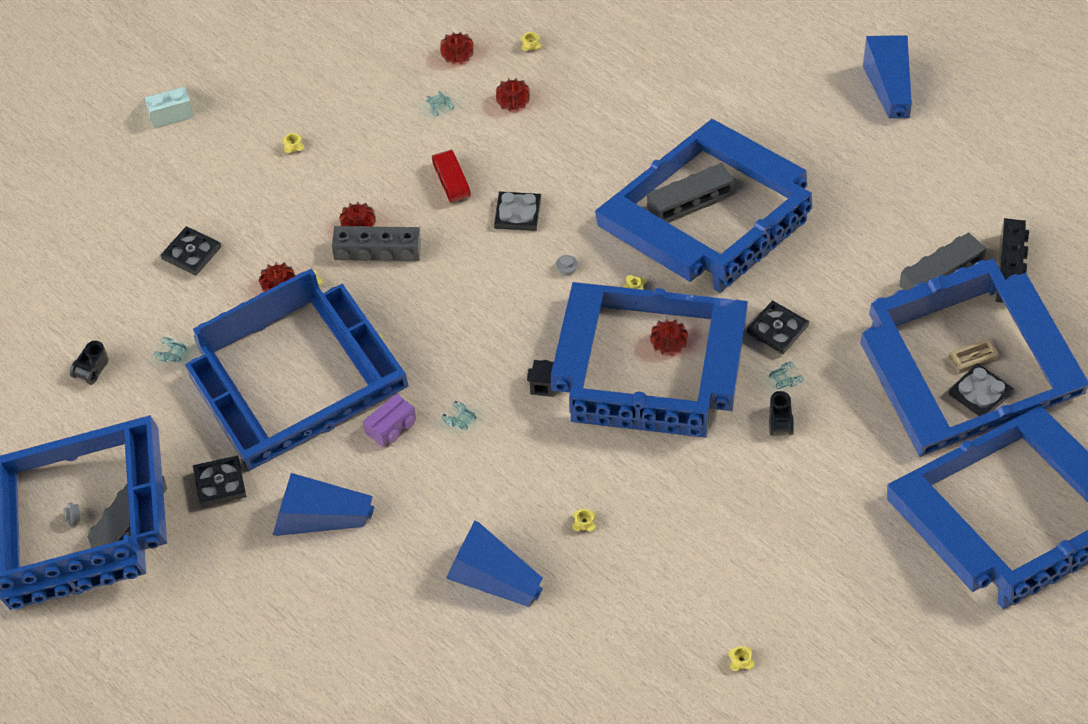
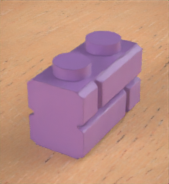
[363,394,416,447]

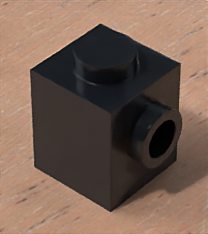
[527,360,554,397]

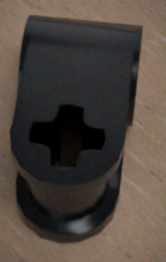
[70,340,109,385]
[769,391,794,435]

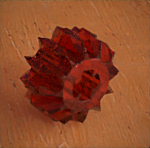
[440,31,474,65]
[496,77,530,112]
[339,201,376,227]
[259,262,296,292]
[650,318,688,356]

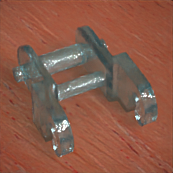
[426,91,454,117]
[153,337,187,362]
[769,361,804,389]
[442,401,476,430]

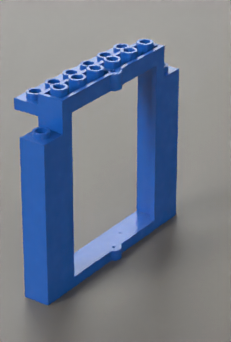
[595,119,813,293]
[860,258,1088,457]
[185,268,409,471]
[551,282,748,438]
[887,405,1088,610]
[0,415,167,610]

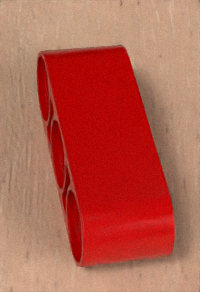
[432,149,471,203]

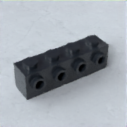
[996,218,1029,303]

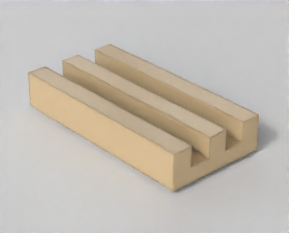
[949,339,1000,374]

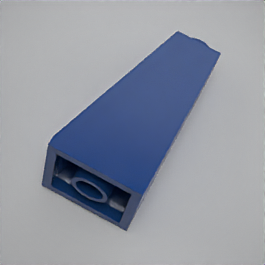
[863,35,912,118]
[273,473,374,536]
[446,520,543,607]

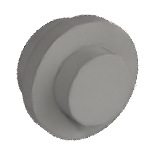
[556,255,578,276]
[63,502,80,526]

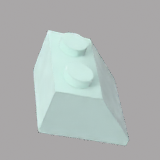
[144,87,194,128]

